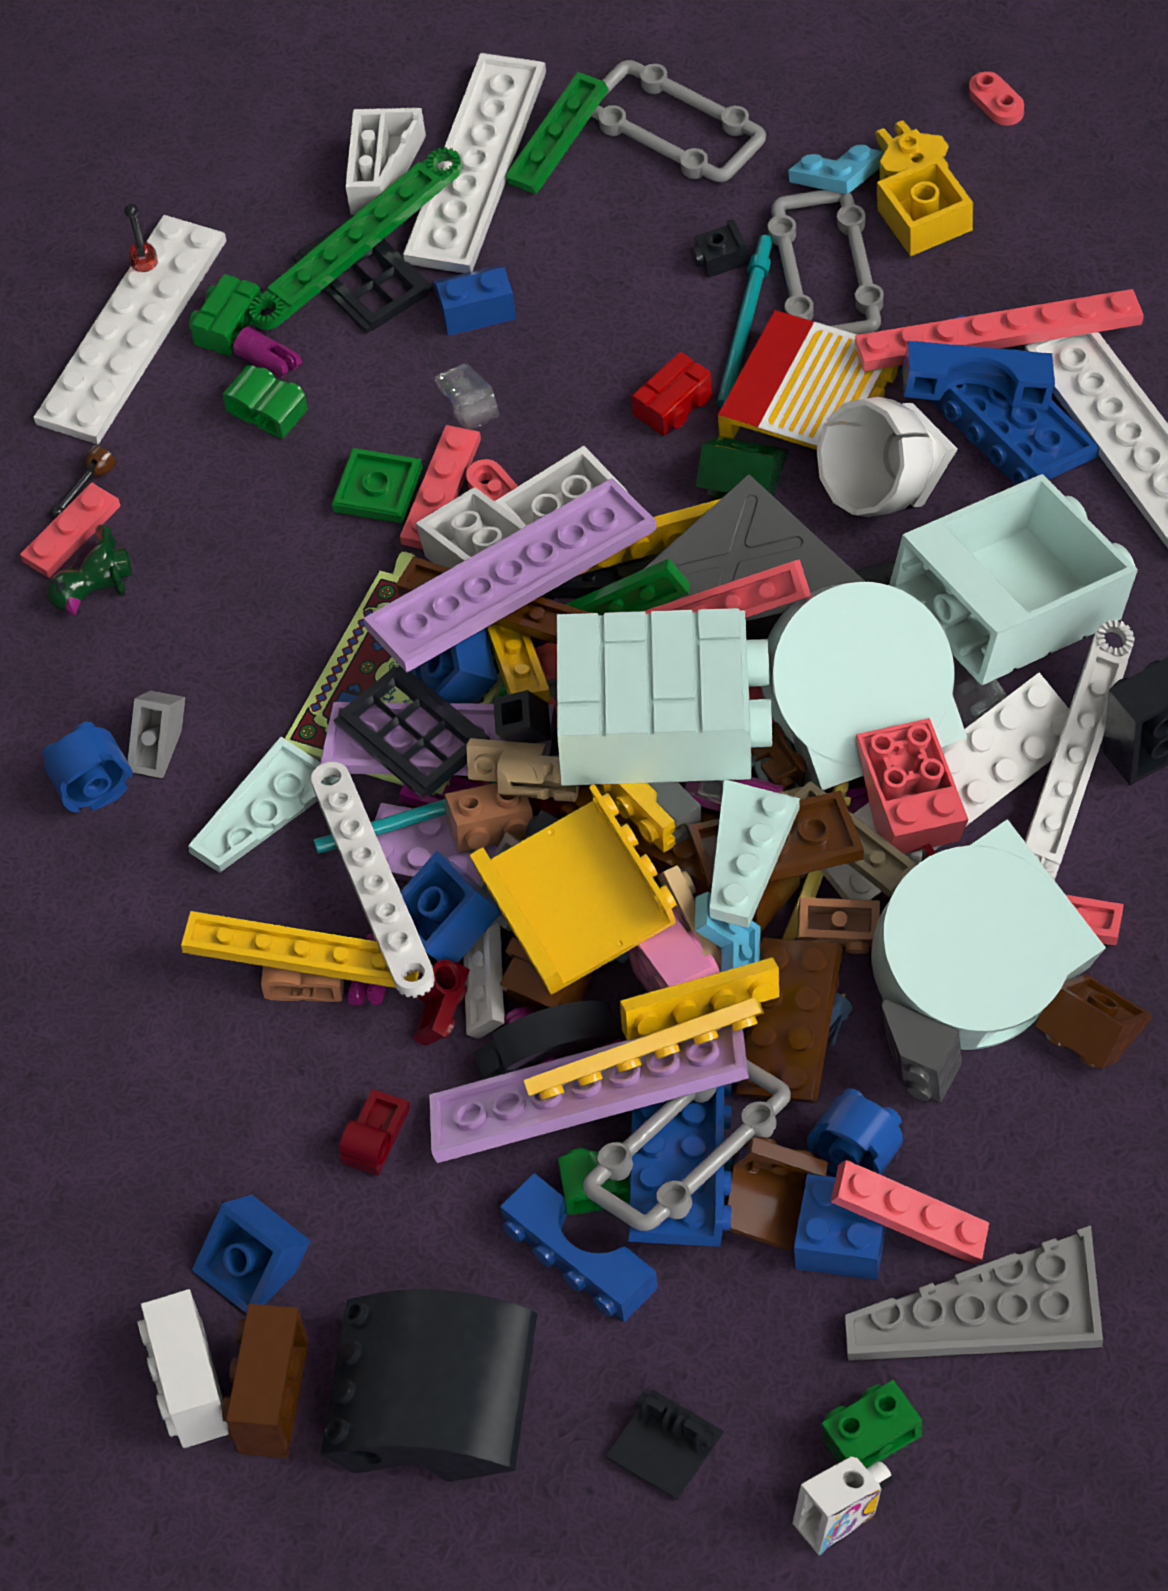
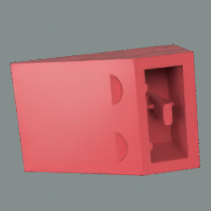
[856,718,969,854]

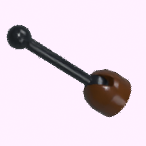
[50,445,117,520]

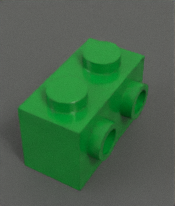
[821,1380,922,1468]

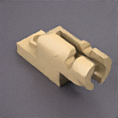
[467,738,580,802]

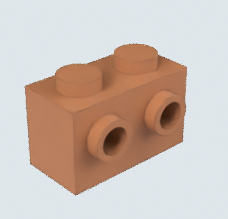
[445,782,533,853]
[797,898,880,954]

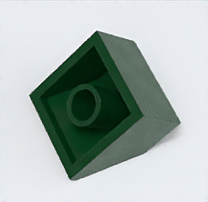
[695,436,789,497]

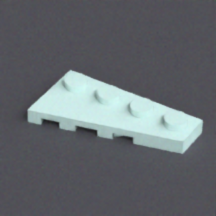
[188,737,340,873]
[710,780,799,928]

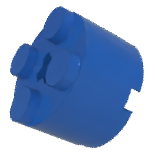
[42,722,132,812]
[807,1088,903,1177]

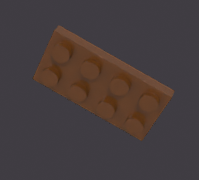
[688,790,864,893]
[736,938,843,1104]

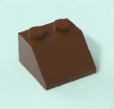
[1035,974,1153,1069]

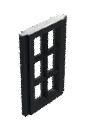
[293,216,434,334]
[333,665,490,799]

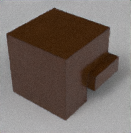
[499,937,597,1011]

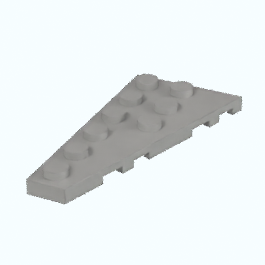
[845,1225,1103,1361]

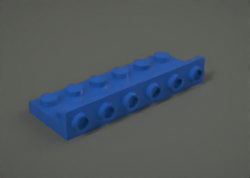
[898,314,1099,485]
[628,1083,732,1247]

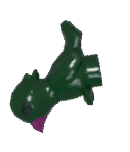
[47,524,132,616]

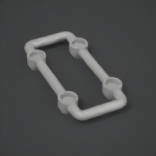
[591,60,766,182]
[768,190,884,335]
[583,1059,791,1231]

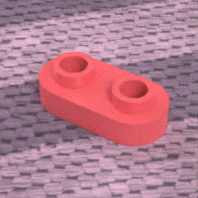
[969,72,1024,126]
[466,459,518,501]

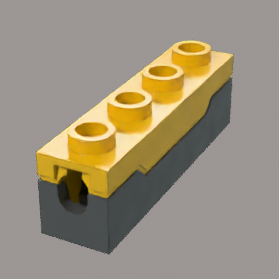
[595,782,701,853]

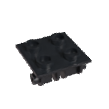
[606,1389,724,1500]

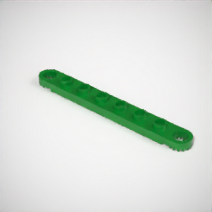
[249,147,462,330]

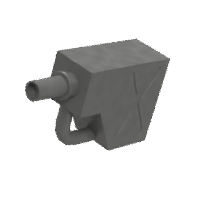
[643,475,866,640]

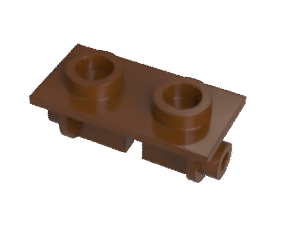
[751,722,807,792]

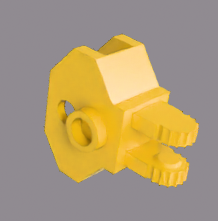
[875,120,948,180]

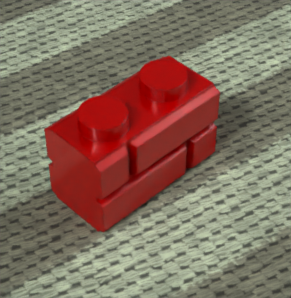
[631,352,713,436]

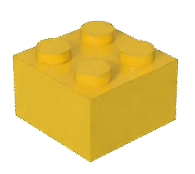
[877,156,973,257]

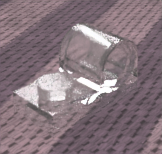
[435,363,499,430]

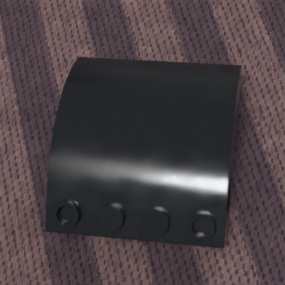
[320,1289,538,1482]

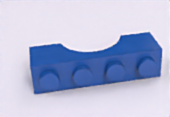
[902,340,1055,410]
[500,1173,658,1322]

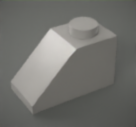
[127,690,185,778]

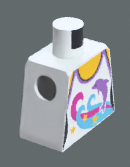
[793,1457,893,1556]

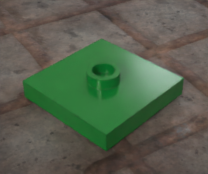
[332,448,423,524]

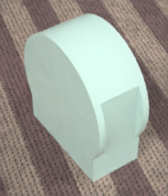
[761,582,967,790]
[871,819,1106,1050]

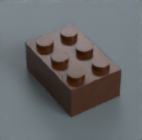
[222,1304,309,1458]

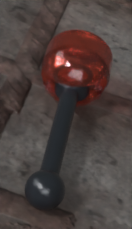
[124,204,158,272]

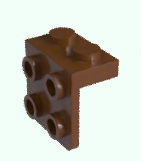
[725,1137,828,1251]

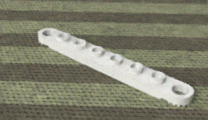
[1025,619,1135,880]
[311,762,435,998]

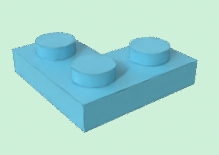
[788,145,884,194]
[695,891,760,972]

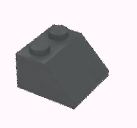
[882,999,962,1103]

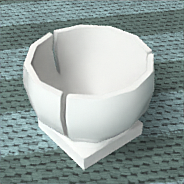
[817,397,957,517]

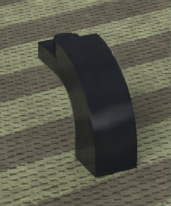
[473,1001,622,1080]

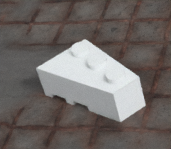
[346,108,426,215]

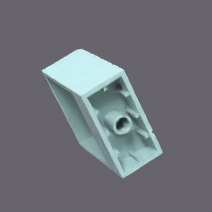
[889,474,1138,685]
[557,608,772,786]

